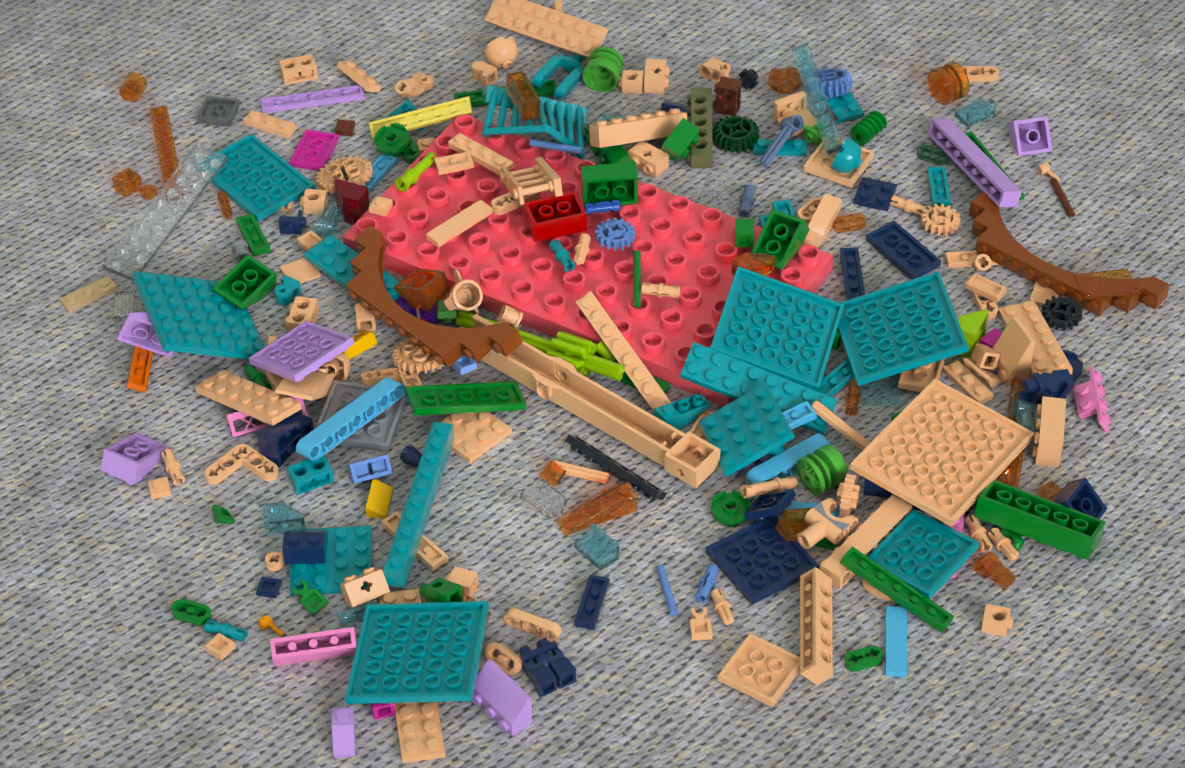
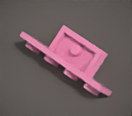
[1073,366,1111,433]

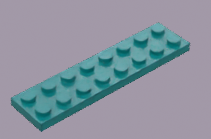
[679,342,837,435]

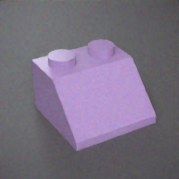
[1008,116,1053,156]

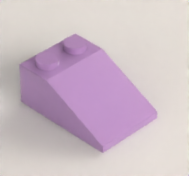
[117,312,173,357]
[101,432,169,485]

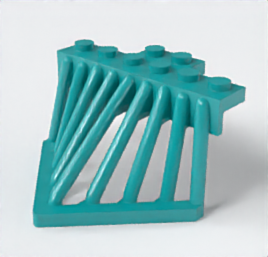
[482,85,588,159]

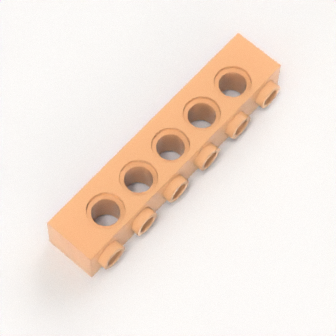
[800,567,833,685]

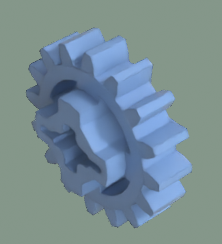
[595,217,635,251]

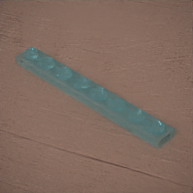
[792,43,843,155]

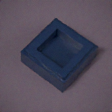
[256,576,282,599]

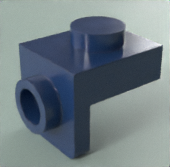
[279,210,306,235]

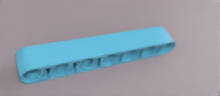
[296,377,405,461]

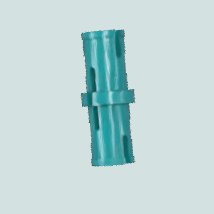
[549,240,575,272]
[204,619,248,642]

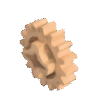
[921,204,961,236]
[836,474,860,517]

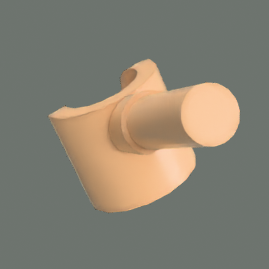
[1037,163,1061,181]

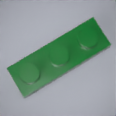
[235,213,271,257]

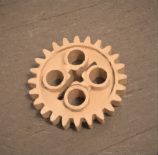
[316,155,373,195]
[392,339,444,374]

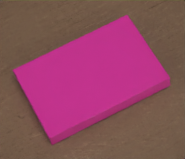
[289,129,339,171]

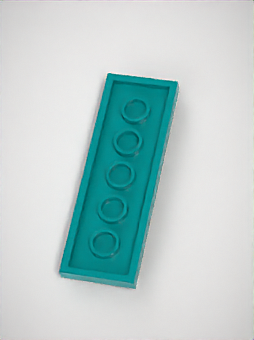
[304,234,406,300]

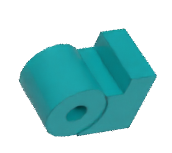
[274,275,301,306]

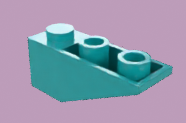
[653,393,711,430]

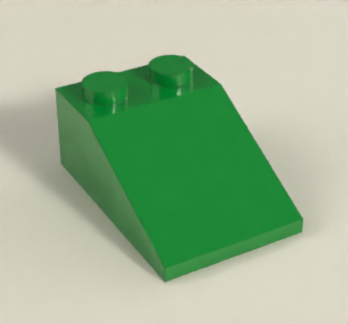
[749,209,810,270]
[212,254,277,310]

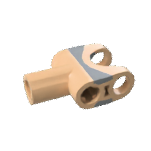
[797,498,858,549]

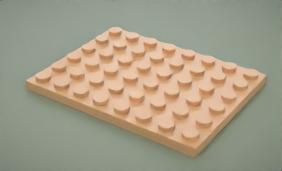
[849,379,1035,527]

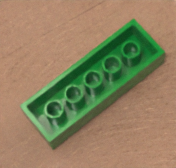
[974,480,1106,560]

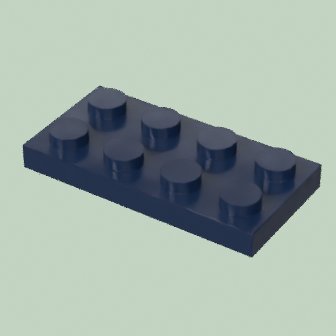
[866,221,941,280]

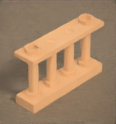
[499,157,563,205]

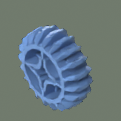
[806,68,853,98]

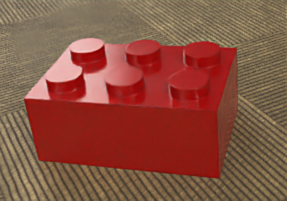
[523,191,587,242]

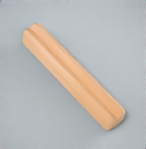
[552,460,609,484]

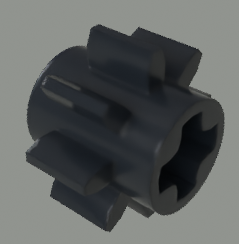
[738,68,759,90]

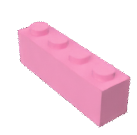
[270,627,357,666]

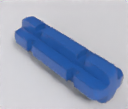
[584,200,620,215]

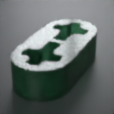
[916,144,949,166]

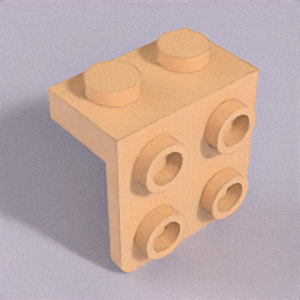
[773,91,819,136]

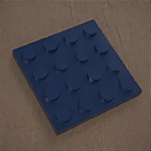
[705,516,819,605]

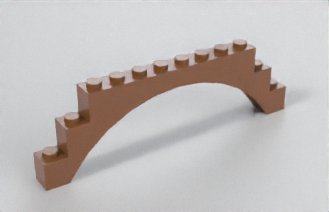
[969,191,1170,316]
[346,225,523,368]

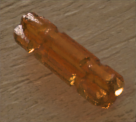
[217,191,233,219]

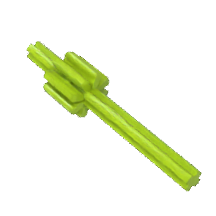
[456,311,625,381]

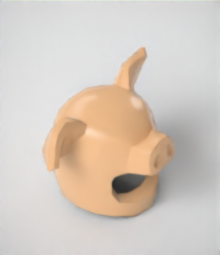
[444,269,483,315]

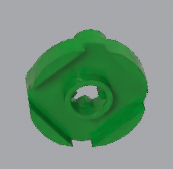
[374,123,411,157]
[711,491,750,527]

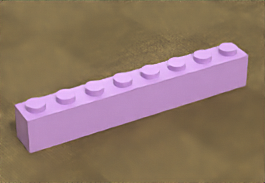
[928,119,1022,207]

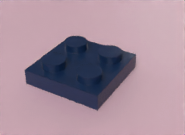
[853,177,897,211]
[744,489,796,521]

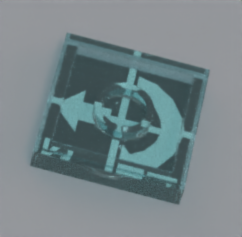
[861,375,900,407]

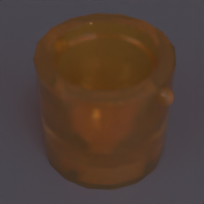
[119,72,147,102]

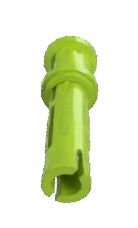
[395,152,437,192]

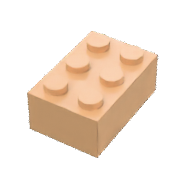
[1032,396,1066,468]

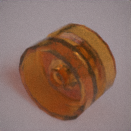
[928,61,970,105]

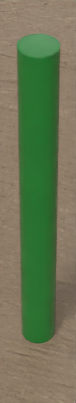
[633,250,641,307]

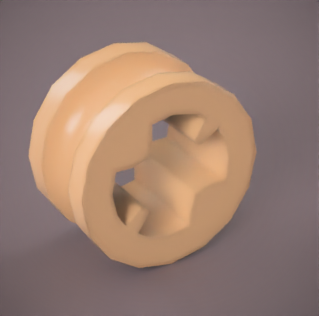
[395,80,413,97]
[973,254,991,271]
[265,551,284,571]

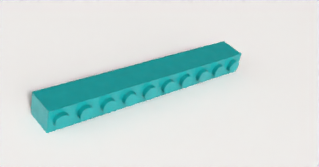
[384,421,454,588]

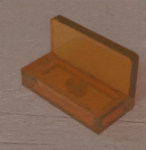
[775,508,811,541]

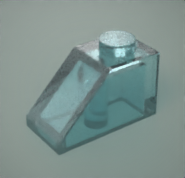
[263,502,306,534]

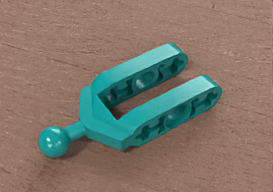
[532,53,586,101]

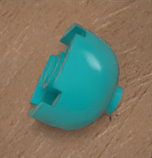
[830,137,863,173]

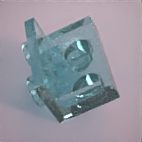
[955,99,996,127]
[574,523,620,571]

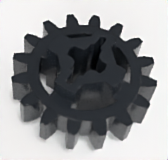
[1041,294,1083,331]

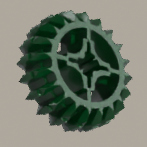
[712,115,759,154]

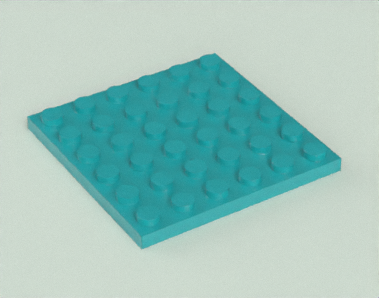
[710,266,844,391]
[132,271,265,359]
[838,271,969,386]
[345,601,490,704]

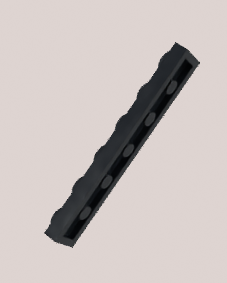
[565,434,667,501]

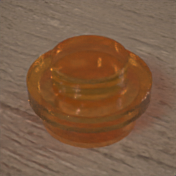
[140,185,158,200]

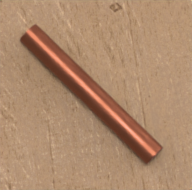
[1050,178,1075,217]

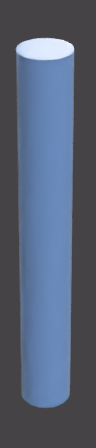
[530,139,583,154]
[656,564,678,616]

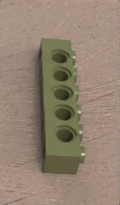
[687,88,713,168]

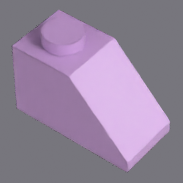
[332,707,355,758]

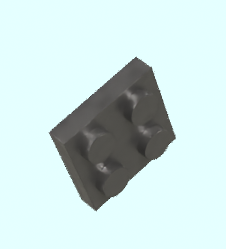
[197,96,240,126]

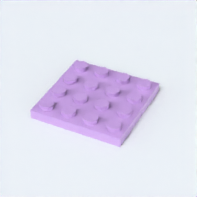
[248,321,354,382]

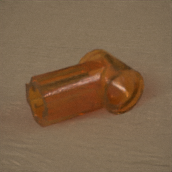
[973,551,1016,589]

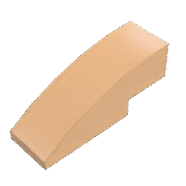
[808,194,842,248]

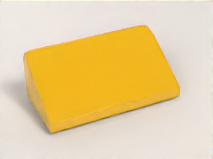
[344,330,378,360]
[366,479,393,519]

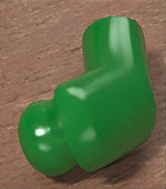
[1001,529,1024,551]

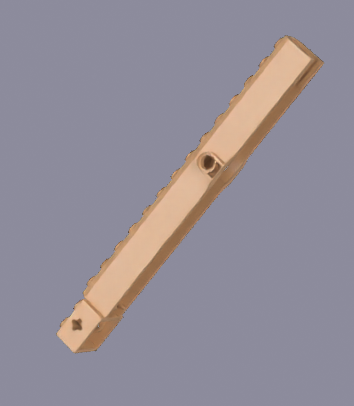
[460,314,720,488]

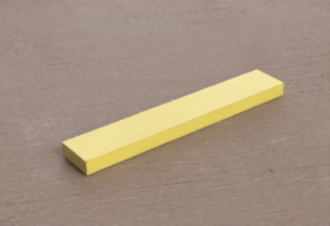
[369,96,473,140]

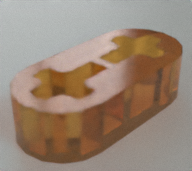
[833,213,867,233]

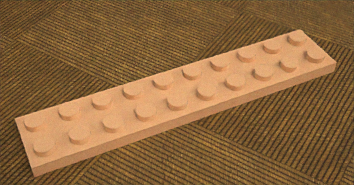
[379,588,445,763]

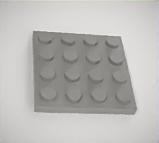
[316,380,407,451]

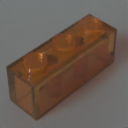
[506,71,540,120]

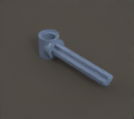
[760,115,804,167]

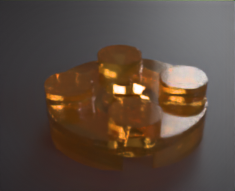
[768,67,802,95]

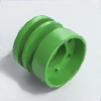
[582,46,624,93]
[796,444,848,496]

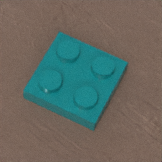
[819,92,864,124]

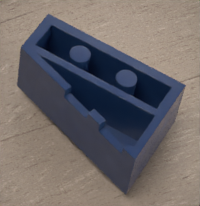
[257,412,314,468]

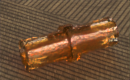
[845,380,861,416]

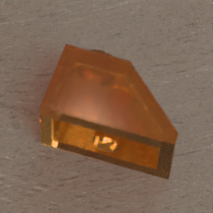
[731,252,775,276]

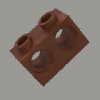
[714,76,742,116]

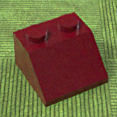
[334,178,370,225]

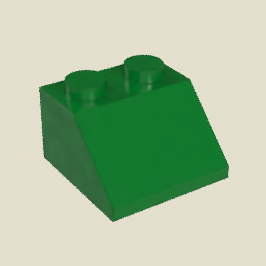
[662,118,701,162]

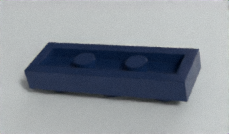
[574,575,610,630]

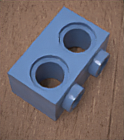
[347,454,393,484]

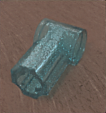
[315,204,341,236]
[1011,399,1037,433]

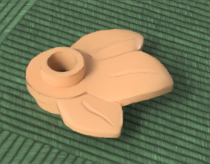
[404,72,434,98]

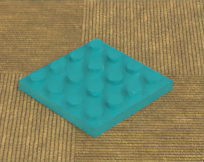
[699,382,795,477]
[867,509,979,599]
[290,525,372,596]

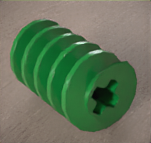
[850,111,887,146]

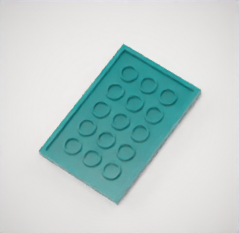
[194,134,315,222]

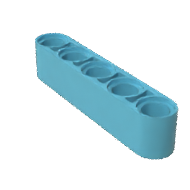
[746,433,833,484]

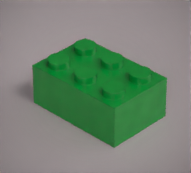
[581,162,638,206]

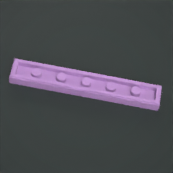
[260,85,365,113]

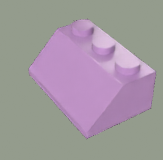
[472,659,532,737]

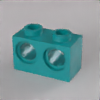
[287,455,334,495]

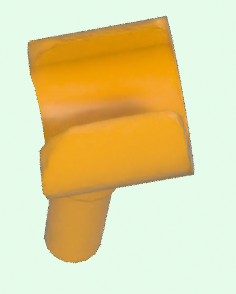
[258,615,285,637]

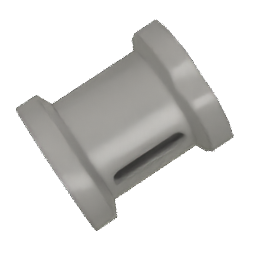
[232,240,251,263]

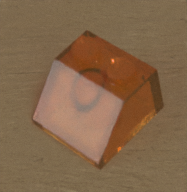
[394,268,451,310]

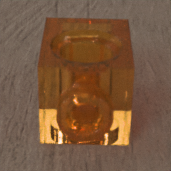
[112,168,142,198]

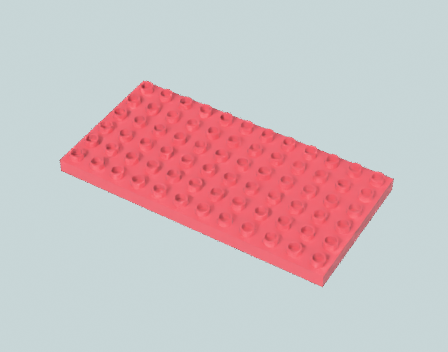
[343,115,833,407]

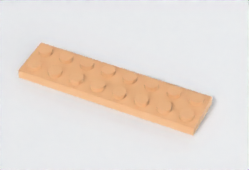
[484,0,608,58]

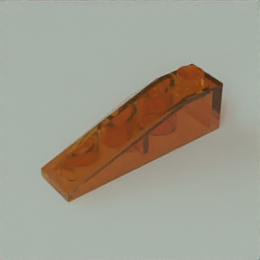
[557,482,638,536]

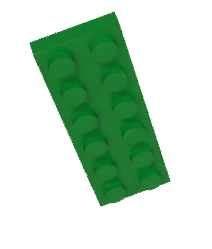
[404,381,527,416]

